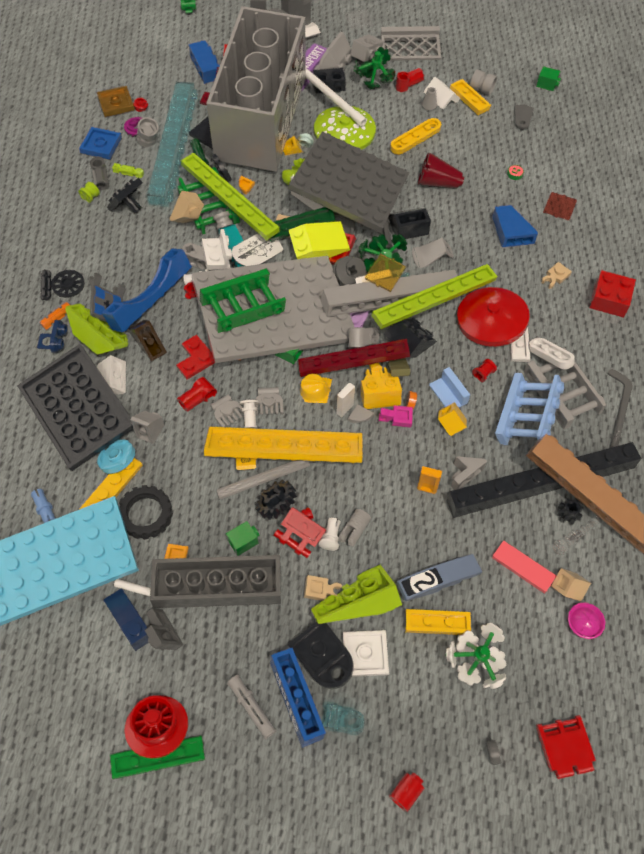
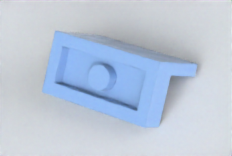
[429,367,470,407]

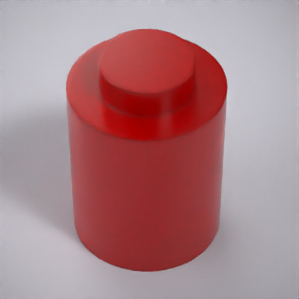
[389,772,425,812]

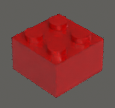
[589,270,636,318]

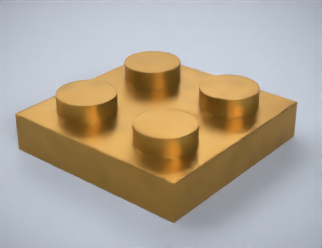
[97,85,135,117]

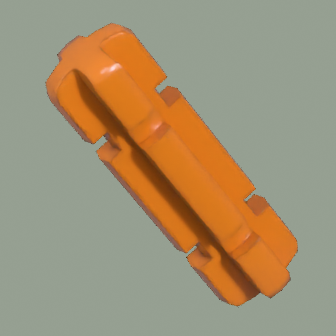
[40,302,70,329]

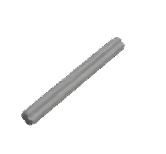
[217,460,310,499]

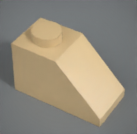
[170,191,204,223]

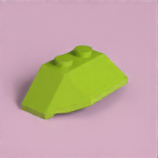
[65,303,128,355]

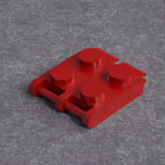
[536,715,596,779]

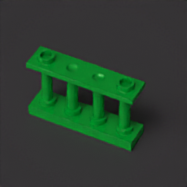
[177,167,240,234]
[200,268,286,333]

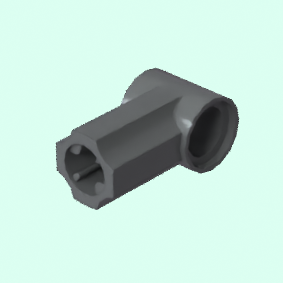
[90,156,109,190]

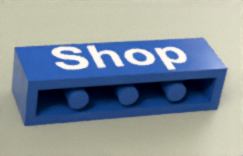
[270,648,326,748]

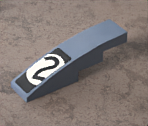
[396,554,482,601]

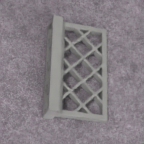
[380,26,441,61]

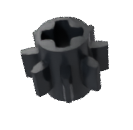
[557,498,584,525]

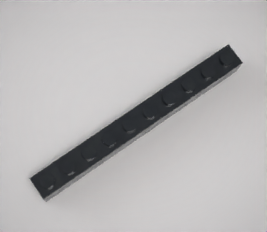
[446,442,642,518]

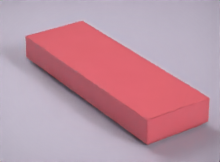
[492,540,556,594]

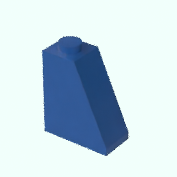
[492,205,538,248]

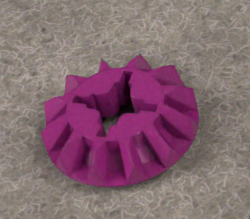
[124,117,142,137]

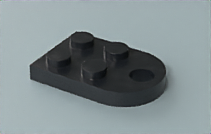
[287,621,354,689]

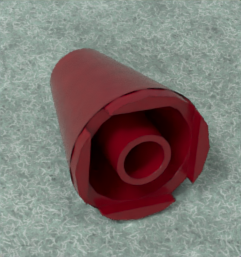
[418,153,465,188]

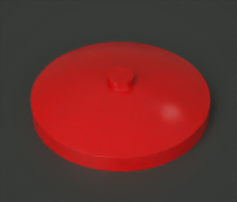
[457,287,530,347]

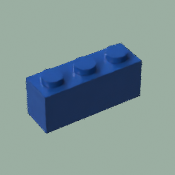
[189,40,220,84]

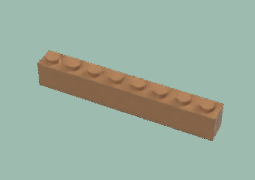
[526,434,644,554]

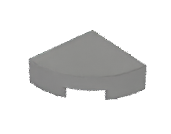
[348,405,374,423]

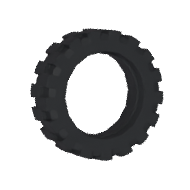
[119,485,173,540]

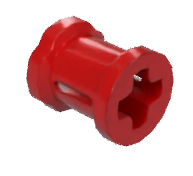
[472,358,497,382]

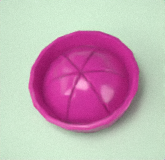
[568,602,606,639]

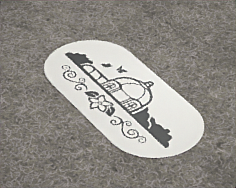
[232,233,283,266]

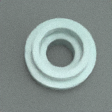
[298,133,314,148]

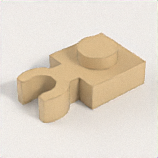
[541,262,572,289]
[304,575,342,601]

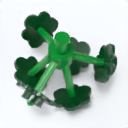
[353,47,396,89]
[358,234,407,278]

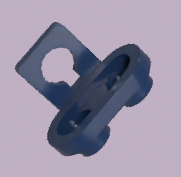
[37,320,67,353]

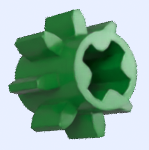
[181,0,196,13]

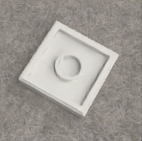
[343,630,389,676]

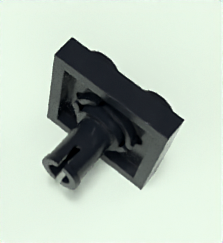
[107,177,143,214]

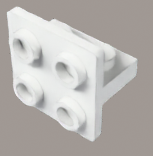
[202,229,232,270]

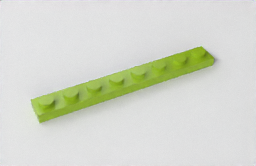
[181,153,279,240]
[371,264,498,329]

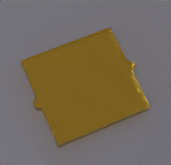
[365,253,406,292]

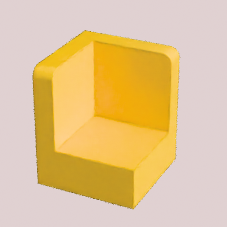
[438,402,467,436]

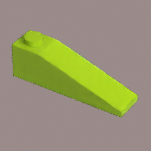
[311,564,402,624]

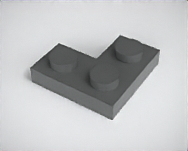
[145,608,183,650]

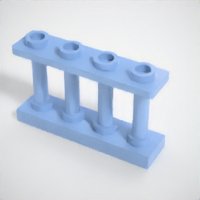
[495,373,564,445]

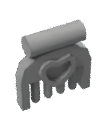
[255,387,284,416]
[210,394,244,427]

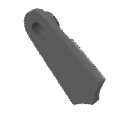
[514,104,534,129]

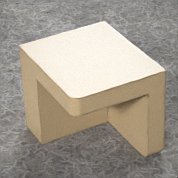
[552,568,591,601]

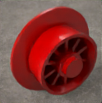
[124,695,188,758]

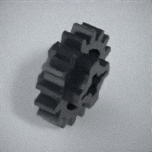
[255,480,297,520]

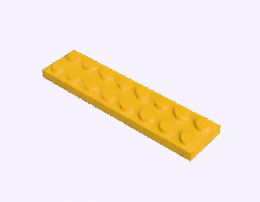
[204,427,362,463]

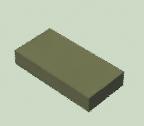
[387,358,410,377]

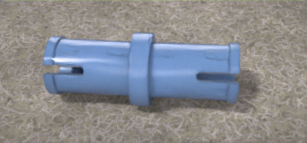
[31,489,56,523]

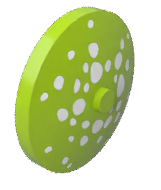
[314,106,376,150]

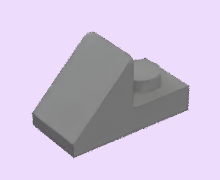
[451,456,487,490]

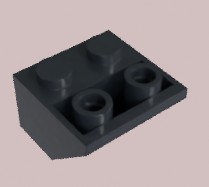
[388,208,431,239]
[384,318,437,358]

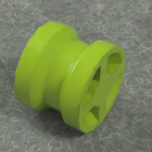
[78,182,100,203]

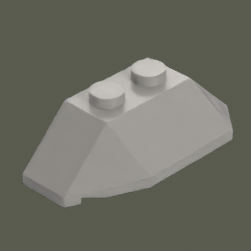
[314,32,352,70]

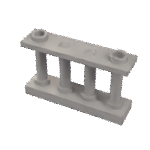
[524,348,606,430]

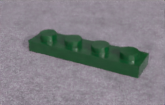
[270,207,336,241]

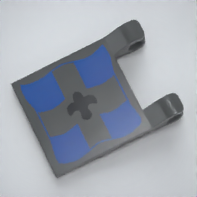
[89,272,126,322]

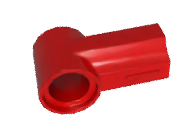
[395,68,424,92]
[177,377,217,412]

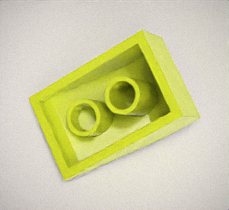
[289,221,350,259]

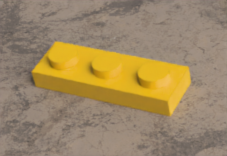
[450,79,491,115]
[406,609,471,635]

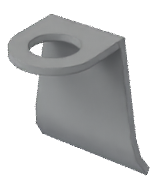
[412,238,454,268]

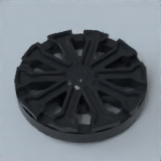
[211,154,232,182]
[51,270,85,298]

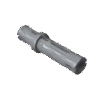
[227,675,277,740]

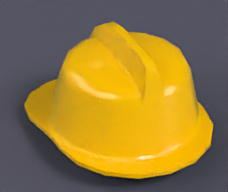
[300,374,332,403]

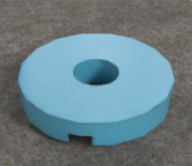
[97,439,135,474]

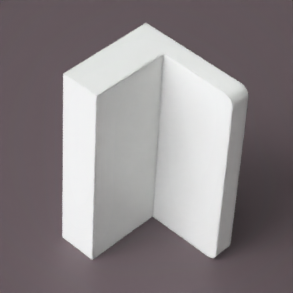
[424,77,460,109]
[97,355,126,395]

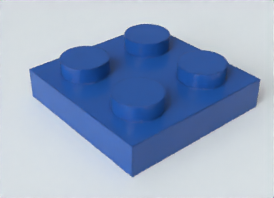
[79,127,122,159]

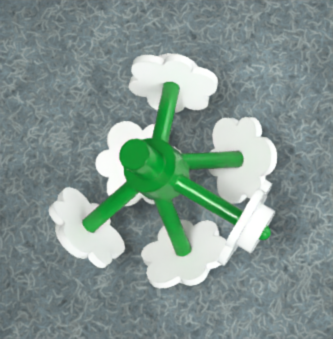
[445,623,506,689]

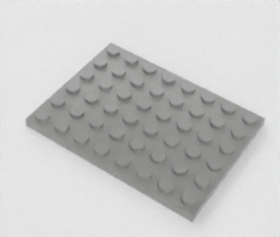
[192,256,354,363]

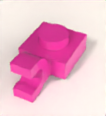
[379,405,413,428]

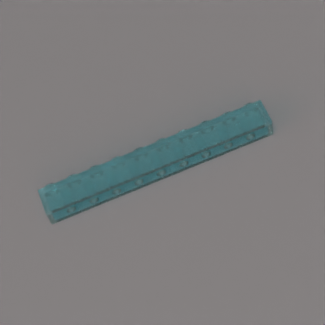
[147,82,198,207]

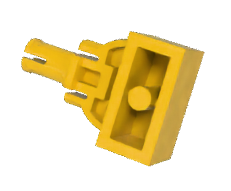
[361,363,402,409]

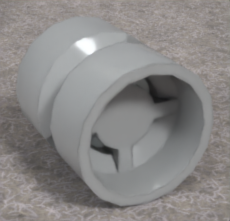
[470,69,497,96]
[136,117,159,147]

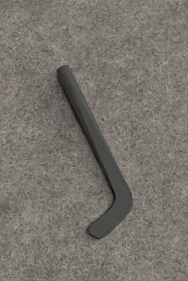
[607,369,633,448]

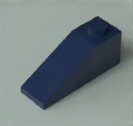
[103,588,149,651]

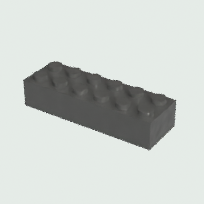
[150,555,281,608]

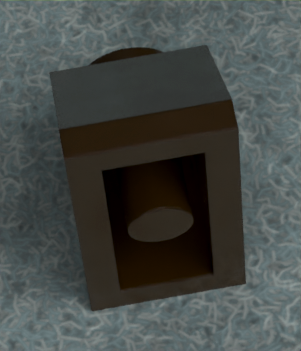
[129,320,167,362]

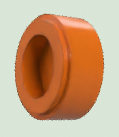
[405,391,417,409]

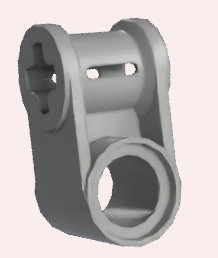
[182,243,207,270]
[349,327,379,347]

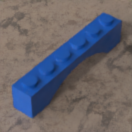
[102,248,192,332]

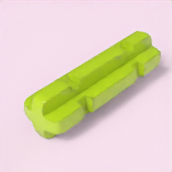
[112,163,144,178]

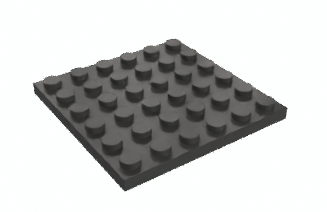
[288,131,409,233]

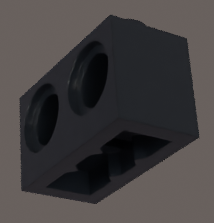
[313,68,346,94]

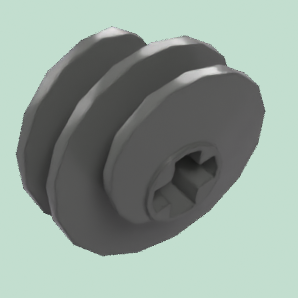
[333,256,366,286]

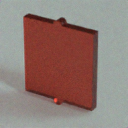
[543,192,577,221]

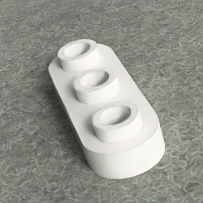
[529,338,575,370]

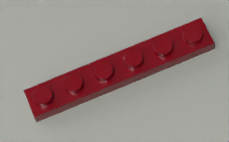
[298,339,410,377]

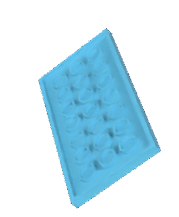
[0,496,139,626]

